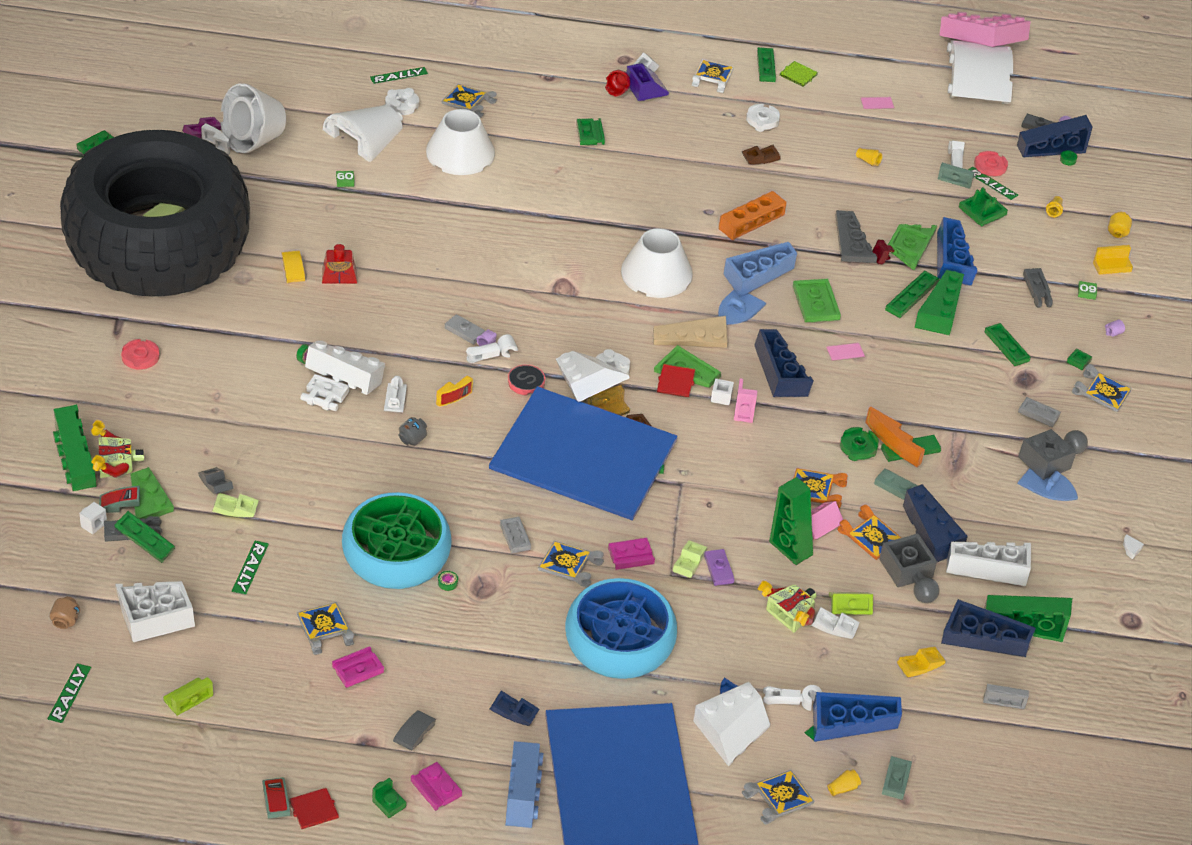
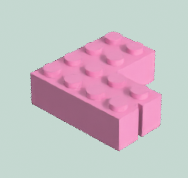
[940,12,1031,47]

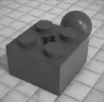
[1018,429,1088,480]
[879,534,940,603]

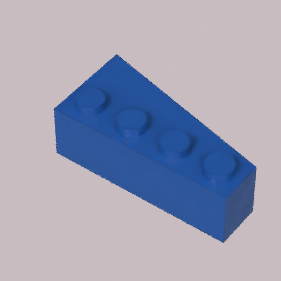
[937,217,978,286]
[813,692,902,742]

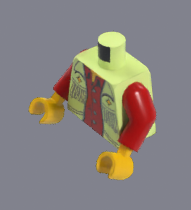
[91,420,144,478]
[757,580,816,633]

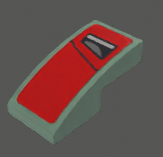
[99,486,140,513]
[262,777,290,819]

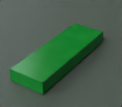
[757,47,776,82]
[984,323,1031,367]
[881,435,941,462]
[114,511,175,563]

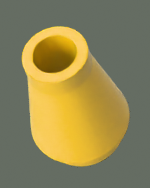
[856,148,882,166]
[1046,196,1063,218]
[827,769,861,796]

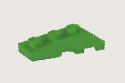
[654,345,721,388]
[130,467,174,519]

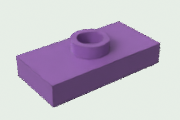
[704,549,735,586]

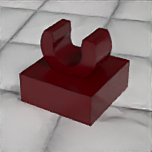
[872,239,894,265]

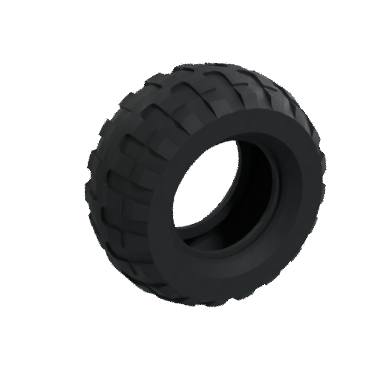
[60,130,250,296]

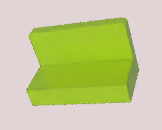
[829,592,873,615]
[163,677,213,716]

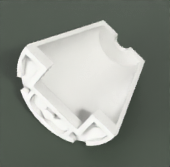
[323,104,403,162]

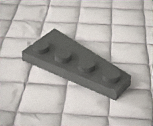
[835,210,877,263]

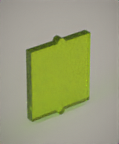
[779,61,818,87]

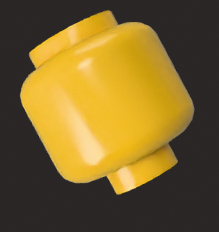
[1108,212,1132,238]

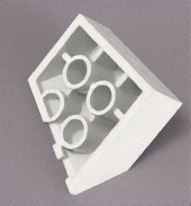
[556,351,630,402]
[115,581,195,642]
[693,682,770,767]

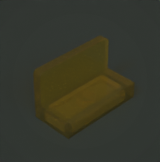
[587,385,630,416]

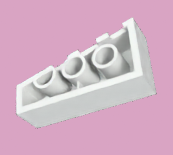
[305,341,385,395]
[946,542,1031,586]

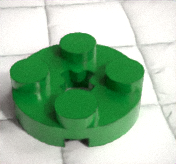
[840,427,879,461]

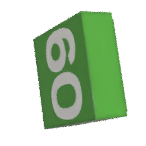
[336,171,354,187]
[1078,281,1097,300]

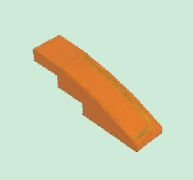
[865,407,925,467]

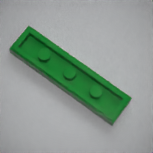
[885,270,939,318]

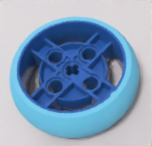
[565,578,677,679]

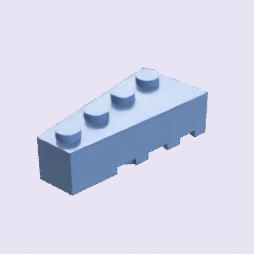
[724,242,797,297]
[505,741,544,828]

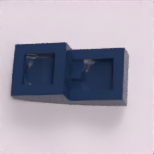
[489,690,540,726]

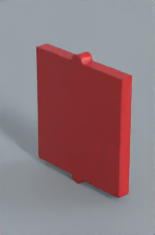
[657,364,696,397]
[289,788,339,829]

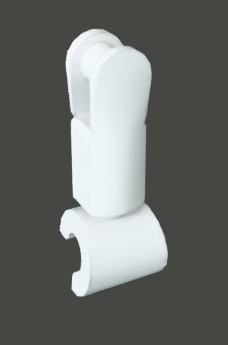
[948,141,965,168]
[466,334,518,363]
[763,685,822,711]

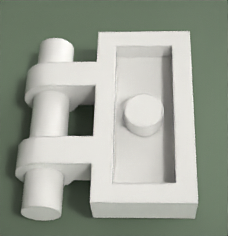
[301,374,349,411]

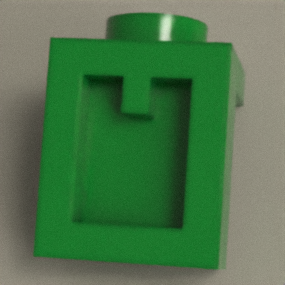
[372,778,406,818]

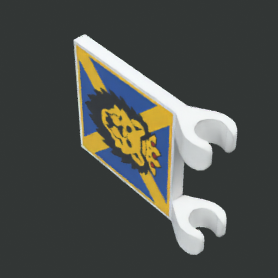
[692,59,734,93]

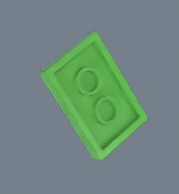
[793,279,841,322]

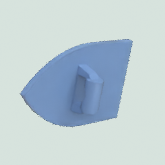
[718,290,766,325]
[1018,468,1078,501]

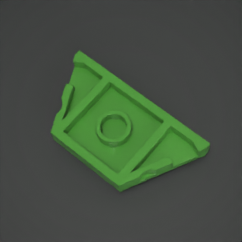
[888,224,937,270]

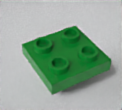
[959,187,1008,226]

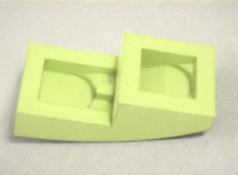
[212,493,259,517]
[673,540,707,578]

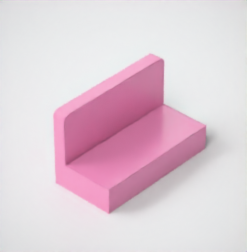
[734,378,757,423]
[811,501,843,539]

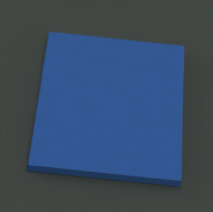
[489,386,678,521]
[545,703,699,845]

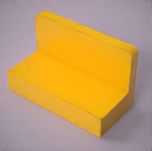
[1093,245,1133,275]

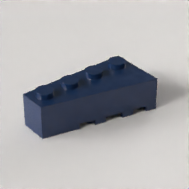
[1017,115,1093,158]
[754,329,814,397]
[903,484,968,563]
[941,599,1036,657]

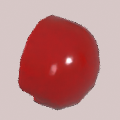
[605,69,630,97]

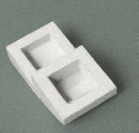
[201,124,230,155]
[811,607,860,639]

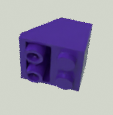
[626,63,669,101]

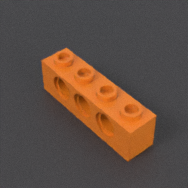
[719,191,787,240]

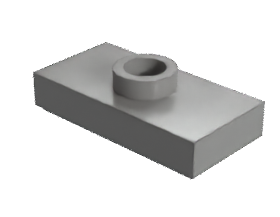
[445,314,485,345]
[1018,397,1061,427]
[500,517,531,553]
[983,684,1029,709]

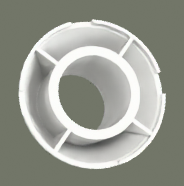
[221,84,286,153]
[426,109,495,175]
[621,228,693,298]

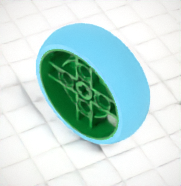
[342,492,452,589]

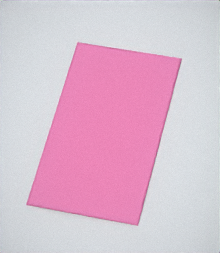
[861,97,894,109]
[826,343,865,360]

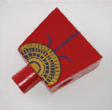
[322,244,357,284]

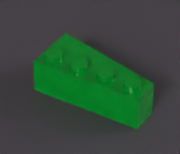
[914,270,964,336]
[53,404,97,491]
[769,477,813,565]
[984,595,1073,642]

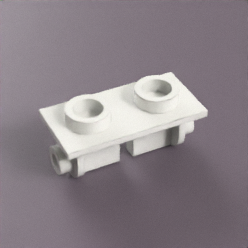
[384,376,407,412]

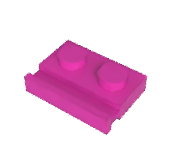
[608,538,655,570]
[332,646,384,688]
[411,762,462,811]

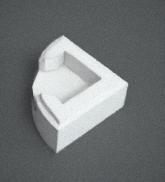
[1123,534,1144,559]

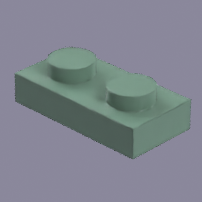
[938,162,975,189]
[874,468,918,500]
[882,756,912,800]

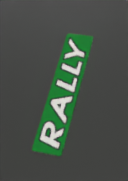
[370,67,428,84]
[968,167,1018,200]
[232,540,269,595]
[47,663,91,723]

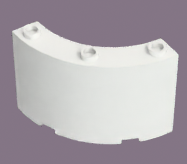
[947,40,1013,104]

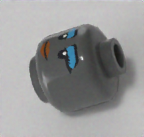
[398,417,427,446]

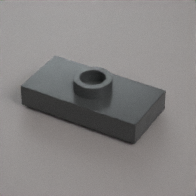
[1021,113,1056,129]

